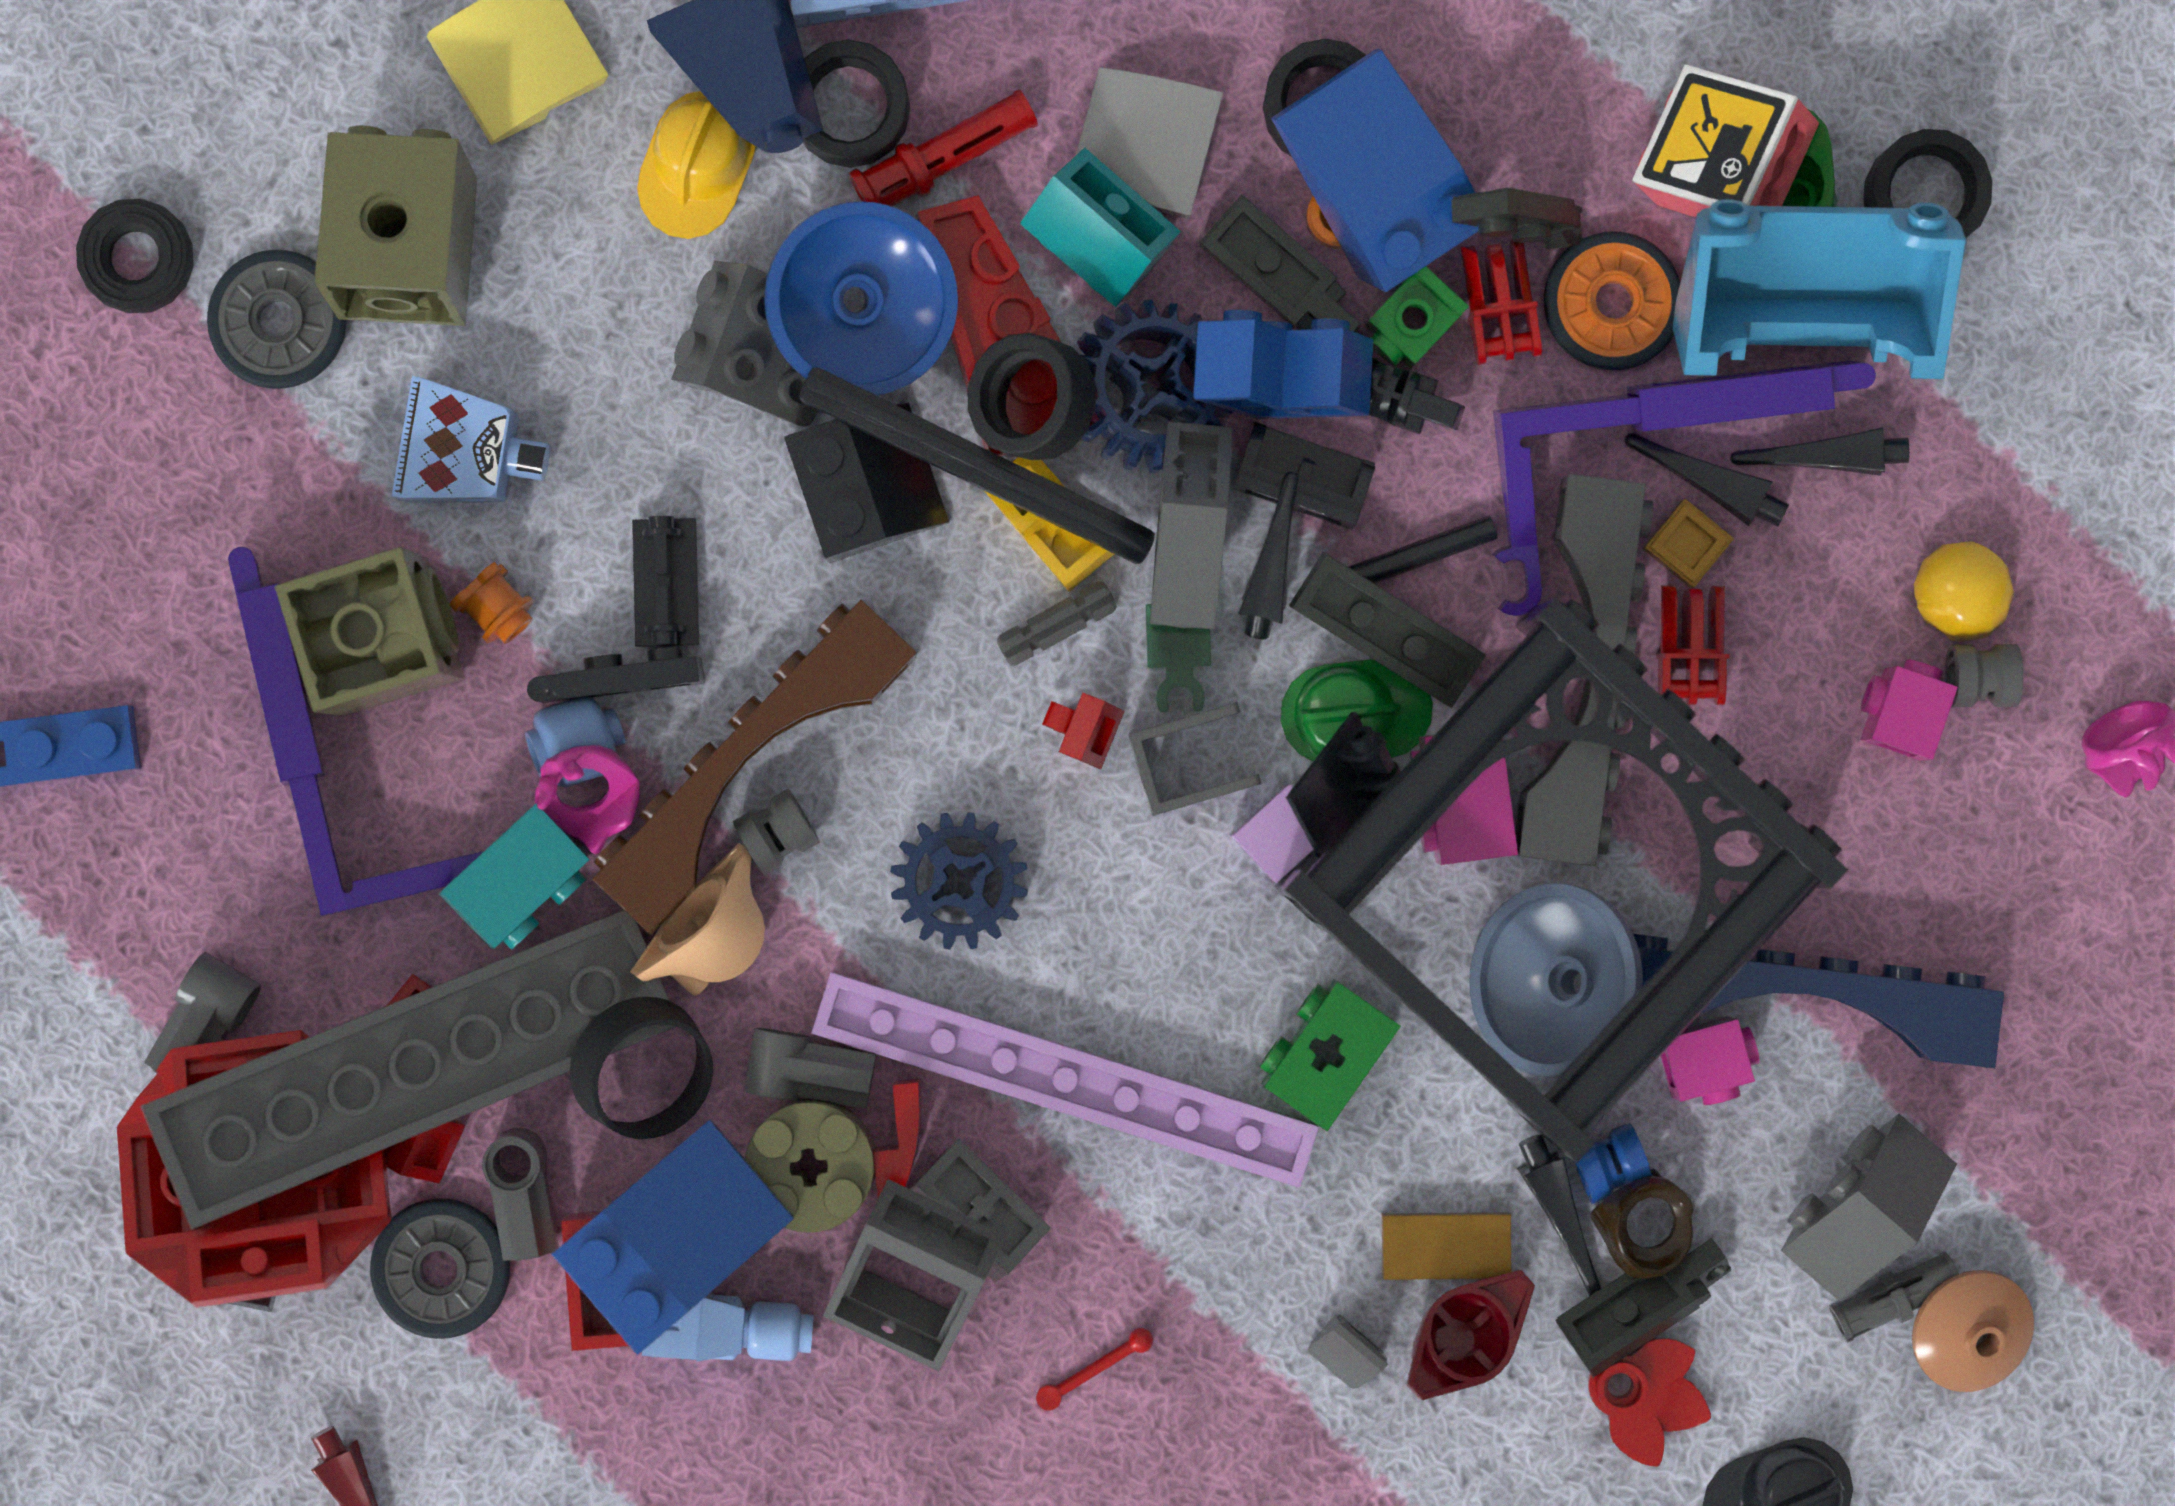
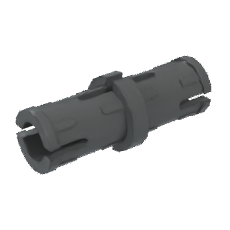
[1829,1251,1959,1343]

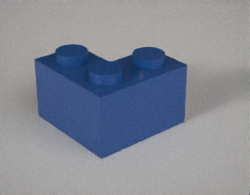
[1194,310,1374,419]

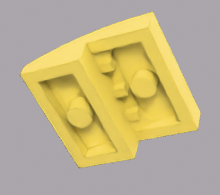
[426,0,609,145]

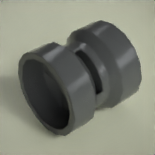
[1945,644,2023,707]
[733,789,820,875]

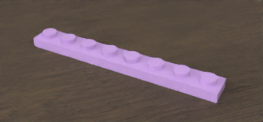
[811,971,1319,1188]

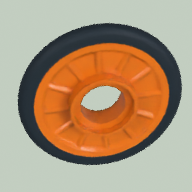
[1544,231,1680,371]

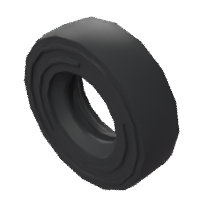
[76,198,194,314]

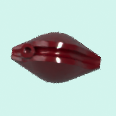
[1406,1270,1535,1400]

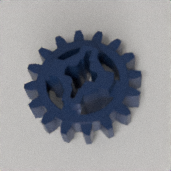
[890,812,1028,950]

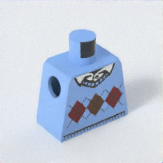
[392,376,550,503]

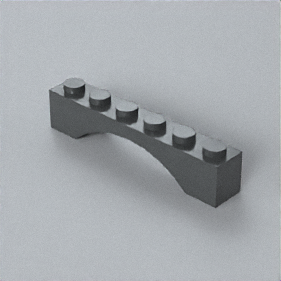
[1514,474,1653,866]

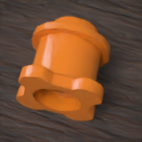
[449,562,534,644]

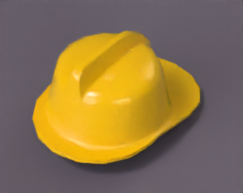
[637,91,756,239]

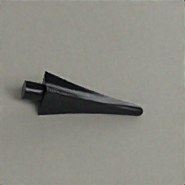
[1730,427,1910,476]
[1625,433,1789,527]
[1238,472,1299,639]
[1517,1134,1602,1296]

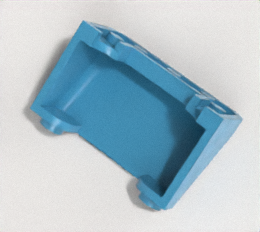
[1673,199,1966,379]

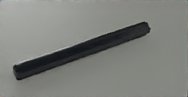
[799,367,1155,564]

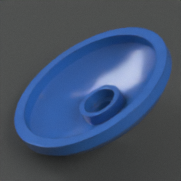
[764,202,958,396]

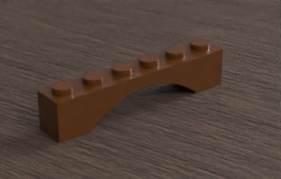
[592,600,917,935]

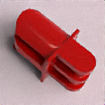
[1460,239,1542,365]
[1656,585,1730,705]

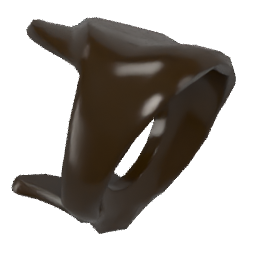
[1590,1168,1695,1279]

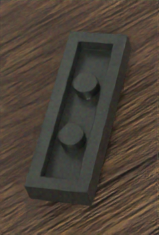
[1289,551,1486,709]

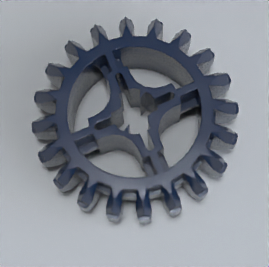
[1077,299,1234,473]

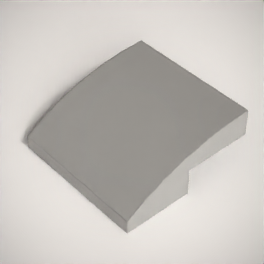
[1076,67,1223,220]

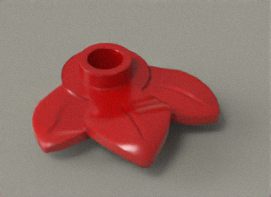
[1588,1338,1711,1467]

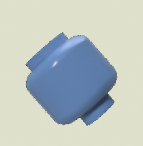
[525,696,625,788]

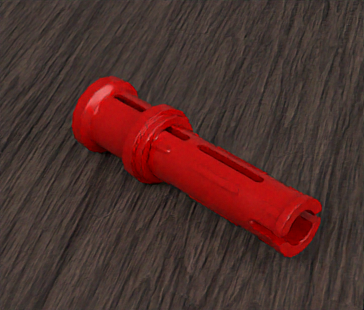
[848,89,1038,207]

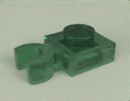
[1145,604,1211,713]

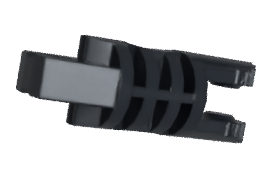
[1369,358,1465,434]

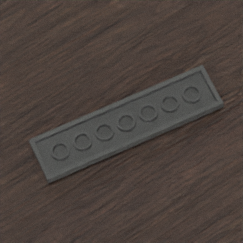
[141,910,676,1230]

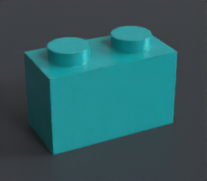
[1020,147,1181,308]
[439,804,589,950]

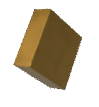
[1642,499,1734,589]

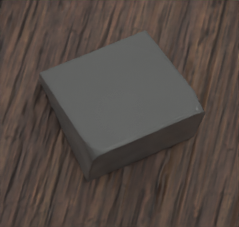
[1308,1314,1388,1389]

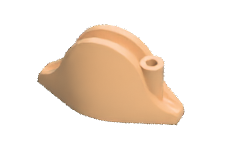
[630,843,765,996]

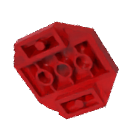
[117,1030,392,1308]

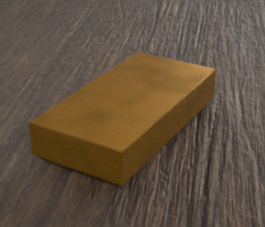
[1381,1212,1512,1280]

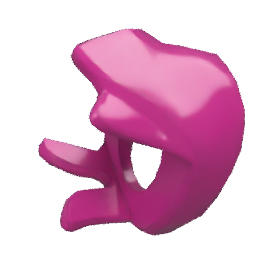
[2082,700,2175,798]
[535,745,640,854]

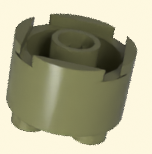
[745,1098,876,1233]

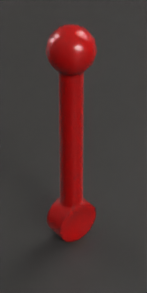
[1036,1328,1153,1411]

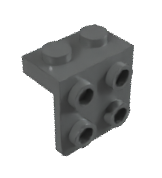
[671,261,818,427]

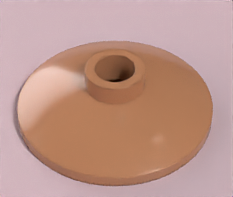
[1912,1270,2034,1392]

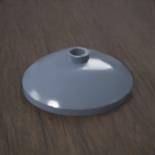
[1469,883,1643,1077]

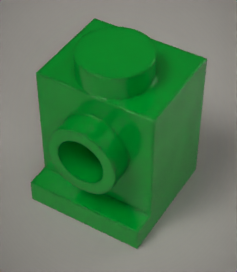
[1365,266,1469,369]

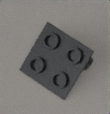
[1285,712,1401,859]

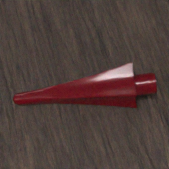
[311,1426,378,1506]

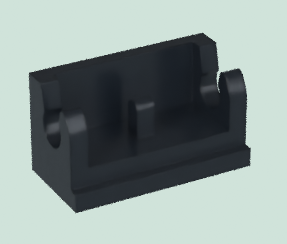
[1232,422,1376,530]

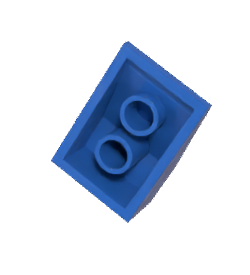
[1271,48,1478,292]
[551,1119,795,1355]

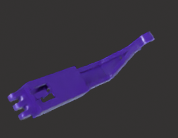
[1492,360,1876,616]
[228,547,484,916]

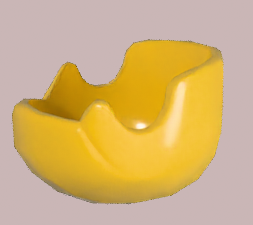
[1913,541,2014,642]

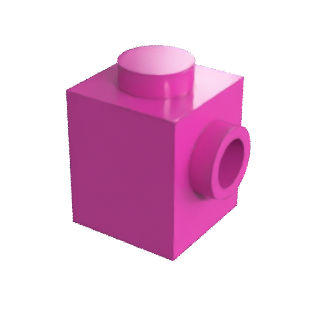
[1860,659,1958,761]
[1660,1016,1760,1105]

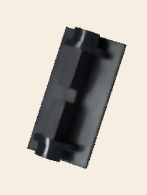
[632,516,699,647]

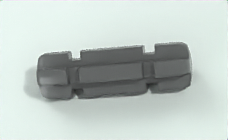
[997,581,1117,666]

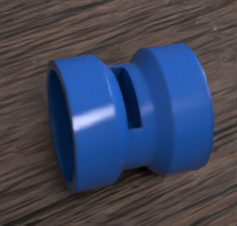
[1573,1123,1652,1204]

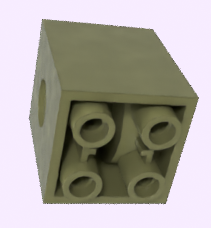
[315,125,477,326]
[275,547,465,716]

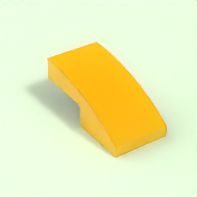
[983,457,1114,592]

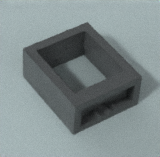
[1150,421,1232,629]
[823,1179,1005,1371]

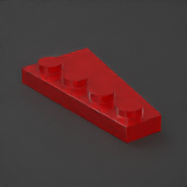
[915,195,1092,456]

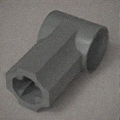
[144,952,262,1073]
[743,1028,877,1108]
[482,1128,559,1261]

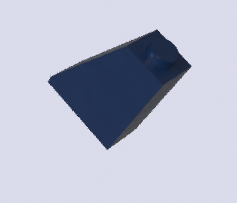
[647,0,823,153]

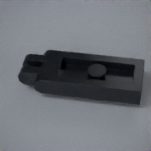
[527,646,705,703]

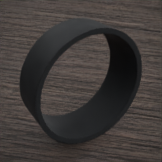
[570,996,713,1139]

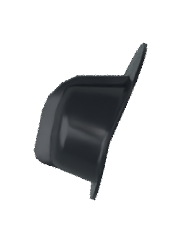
[1702,1437,1853,1506]

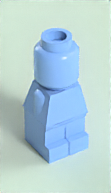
[642,1293,814,1362]

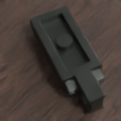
[1451,187,1583,250]
[1199,194,1361,332]
[1555,1238,1732,1378]

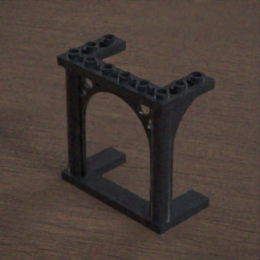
[1274,598,1849,1163]

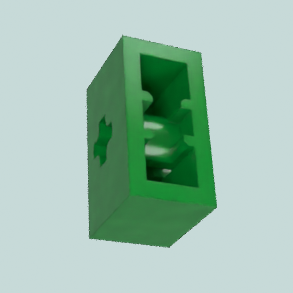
[1259,979,1401,1132]

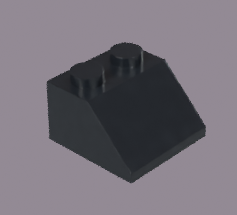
[784,402,950,563]

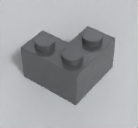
[1781,1114,1957,1301]

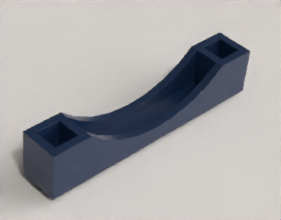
[1633,934,2004,1069]

